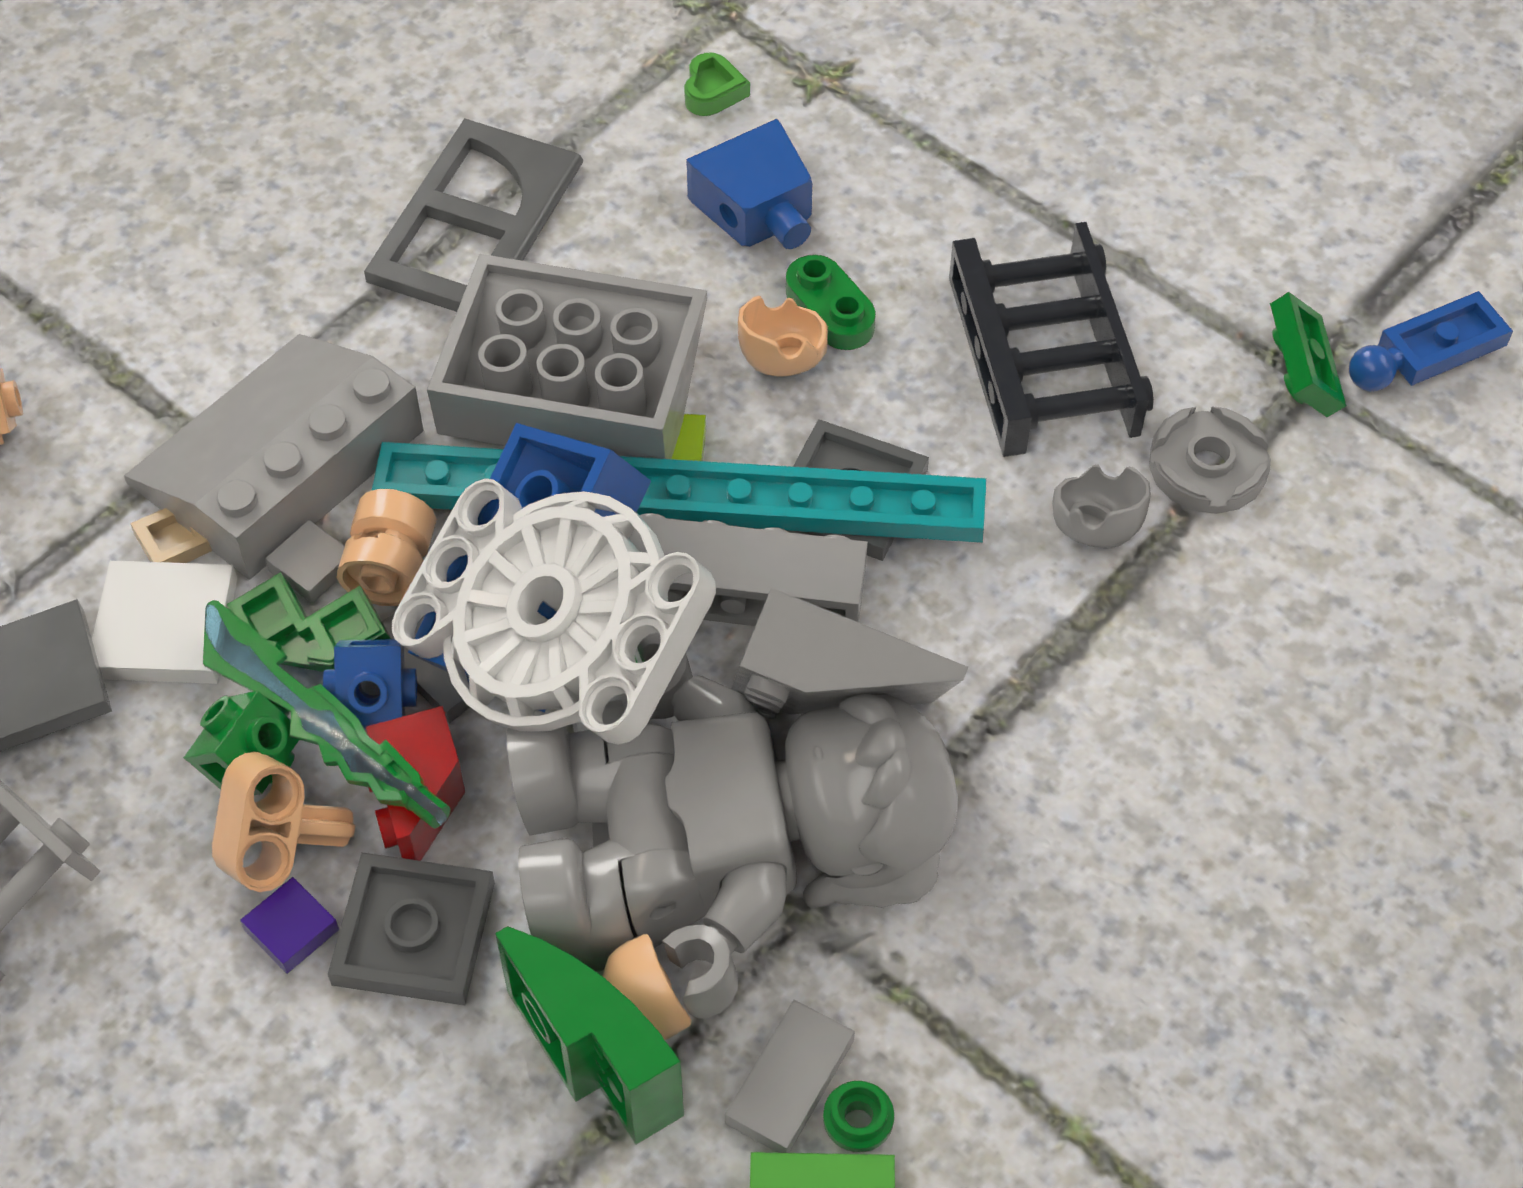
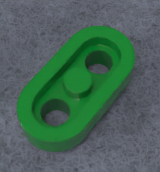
[786,255,876,350]

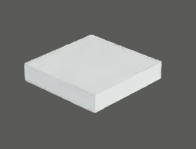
[92,560,238,684]

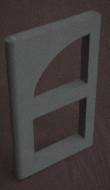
[364,118,583,312]

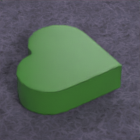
[684,53,750,116]

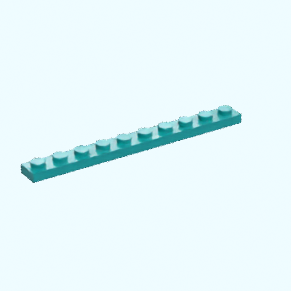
[371,442,987,543]

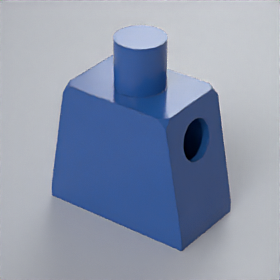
[686,119,813,249]

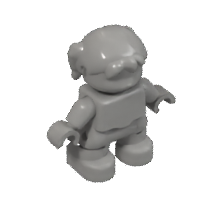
[507,633,958,1019]

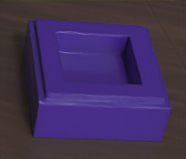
[240,877,339,974]

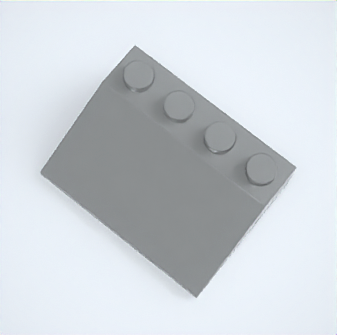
[427,254,707,459]
[124,334,424,580]
[731,587,968,719]

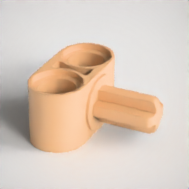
[212,752,355,892]

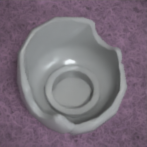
[1052,465,1151,549]

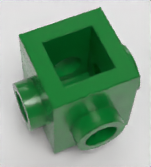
[183,691,299,795]

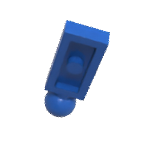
[1349,291,1513,392]

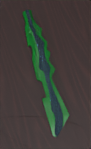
[203,600,451,828]

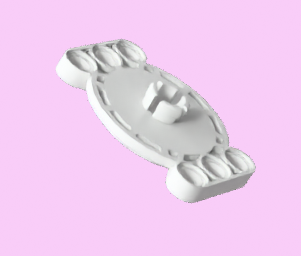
[392,479,716,745]

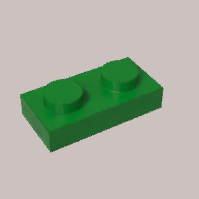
[1270,292,1347,417]

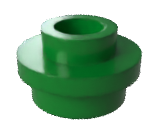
[823,1081,894,1152]

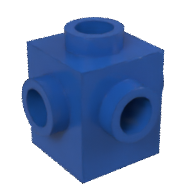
[323,639,417,732]

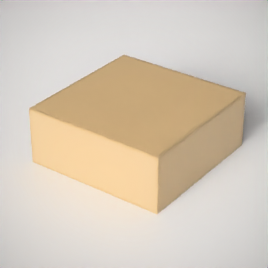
[130,508,212,563]

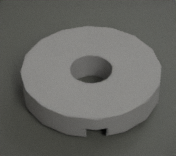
[1149,406,1271,514]

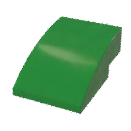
[495,926,684,1145]

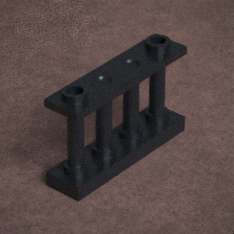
[949,222,1154,457]

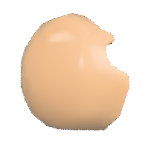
[738,296,828,377]
[602,934,691,1040]

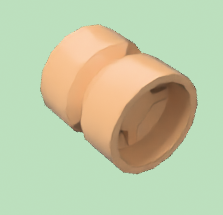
[336,489,437,606]

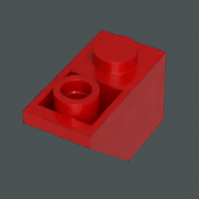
[359,706,465,861]

